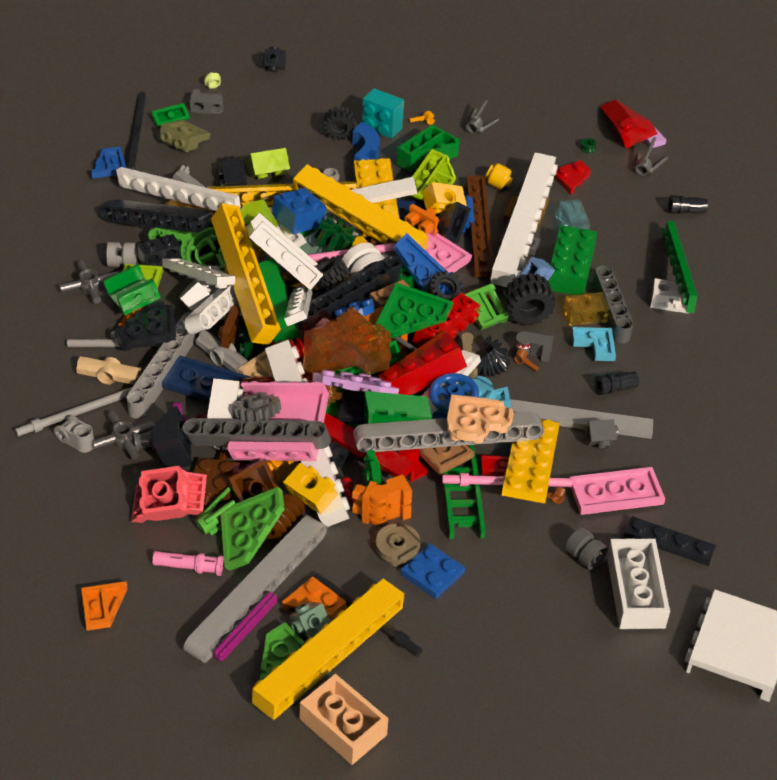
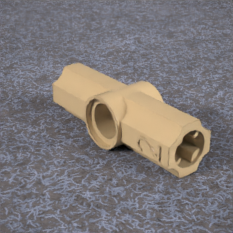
[76,356,142,385]

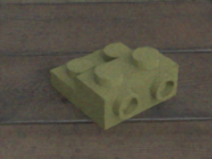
[159,120,211,152]

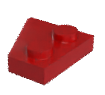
[552,160,591,195]

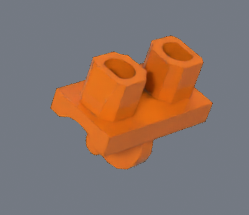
[405,204,439,236]

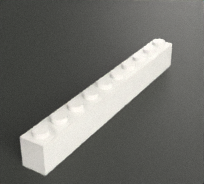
[491,152,558,287]
[265,340,350,527]

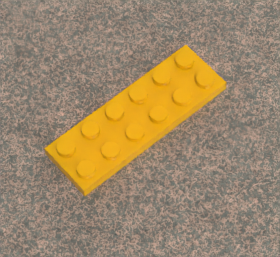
[354,158,399,237]
[501,419,560,503]

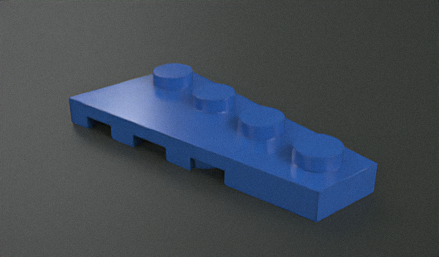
[393,233,463,295]

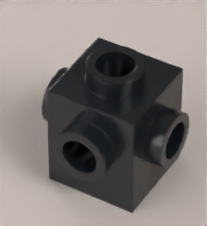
[261,46,287,72]

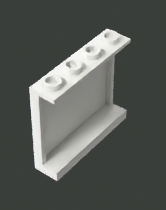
[246,213,323,290]
[685,590,777,702]

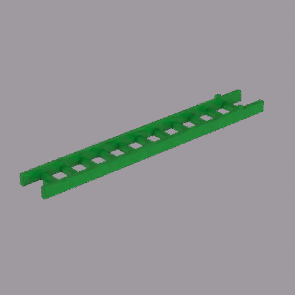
[437,347,486,539]

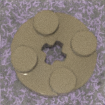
[375,524,420,567]

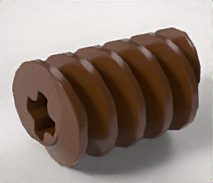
[266,494,305,543]

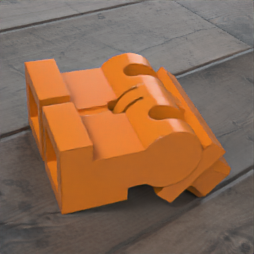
[352,475,412,526]

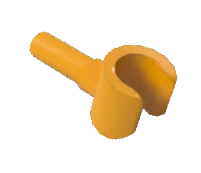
[410,111,435,124]

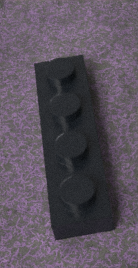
[624,516,716,566]

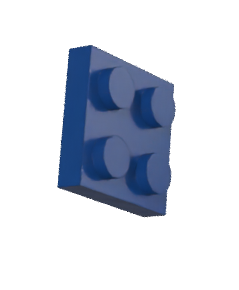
[401,543,465,599]

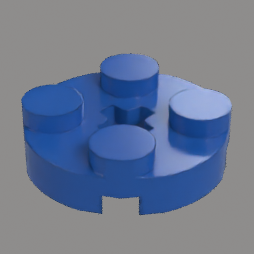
[334,298,375,323]

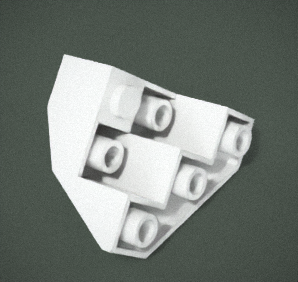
[179,265,242,320]

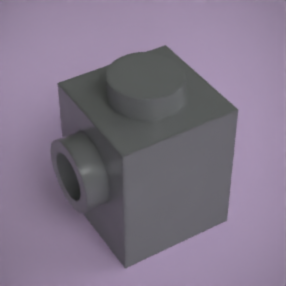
[585,419,619,448]

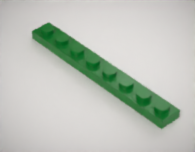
[662,221,697,313]

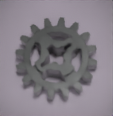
[233,392,282,422]

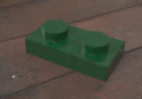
[239,320,253,361]

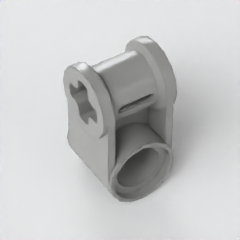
[54,415,94,453]

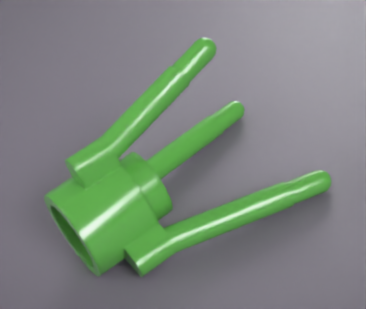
[195,487,235,536]

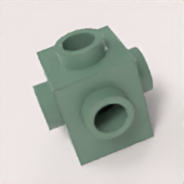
[289,602,331,638]

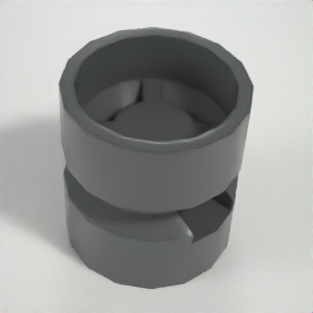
[565,528,608,570]

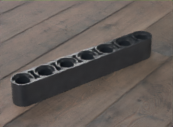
[100,199,213,233]
[298,256,402,332]

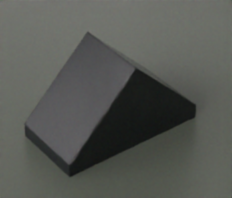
[438,202,471,243]

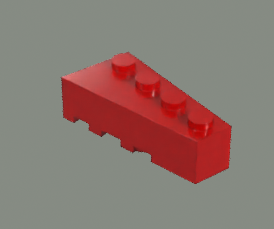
[379,330,467,395]

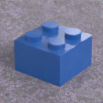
[272,188,327,234]

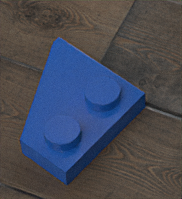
[91,147,126,179]

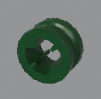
[581,138,597,154]

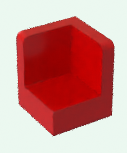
[397,449,428,482]

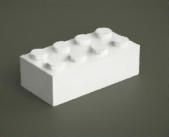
[607,539,670,629]

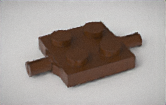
[193,450,241,510]

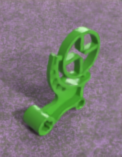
[148,227,226,271]

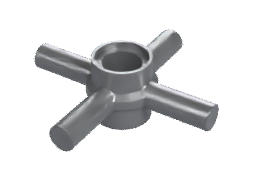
[59,261,118,304]
[92,411,155,460]

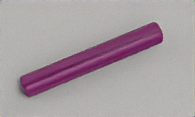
[213,592,278,661]

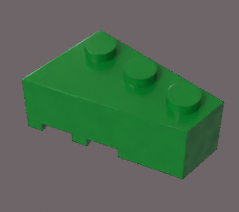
[397,124,460,172]
[364,391,432,424]

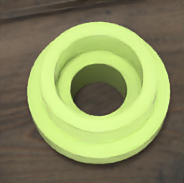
[204,73,221,89]

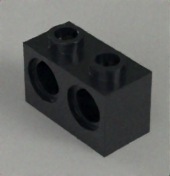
[137,234,181,268]

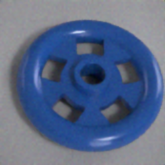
[429,373,479,413]

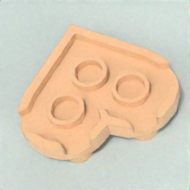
[446,395,514,443]

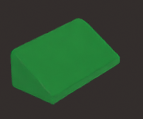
[150,103,190,128]

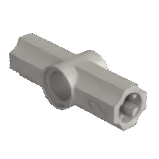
[196,330,249,373]

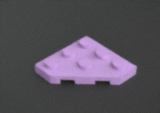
[313,369,399,394]

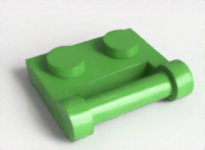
[465,284,510,330]

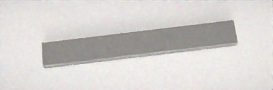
[509,399,653,439]

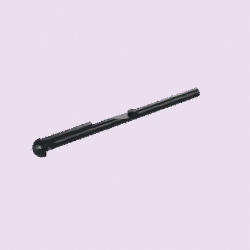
[126,91,146,171]

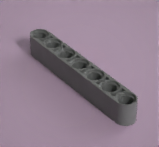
[182,418,331,449]

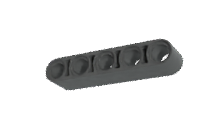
[593,265,633,344]

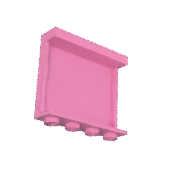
[227,381,329,461]

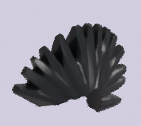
[477,335,511,377]

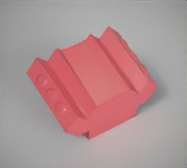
[131,466,207,523]

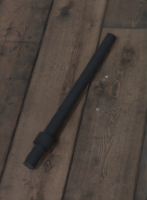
[314,573,423,657]

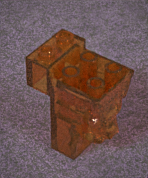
[303,306,391,375]

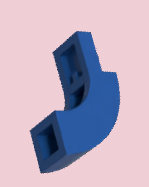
[352,122,380,170]

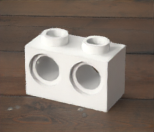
[650,278,686,313]

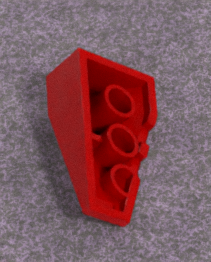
[600,99,658,149]

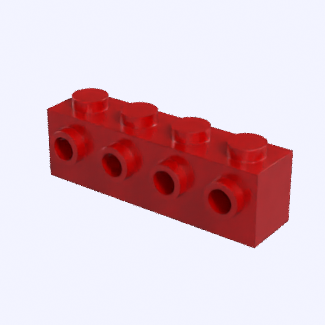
[412,293,480,347]

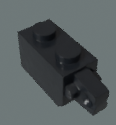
[218,156,247,186]

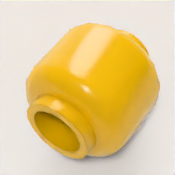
[485,163,513,190]

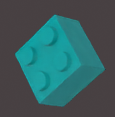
[362,88,404,139]

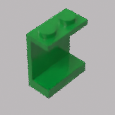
[103,264,161,315]

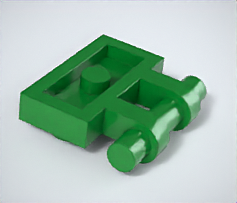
[363,450,382,487]

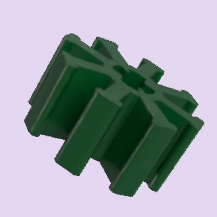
[313,217,356,252]

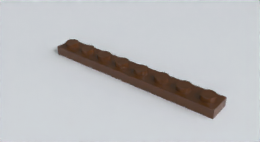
[466,176,494,278]

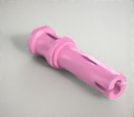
[153,551,224,576]

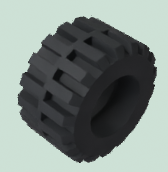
[502,273,556,326]

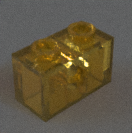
[563,292,610,326]

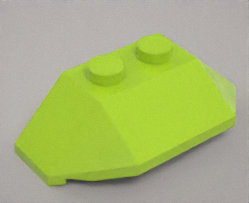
[409,149,456,201]

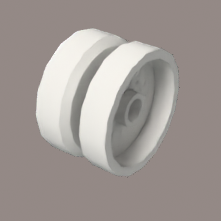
[342,243,385,279]

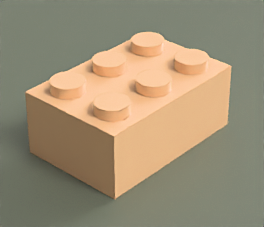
[300,674,388,765]

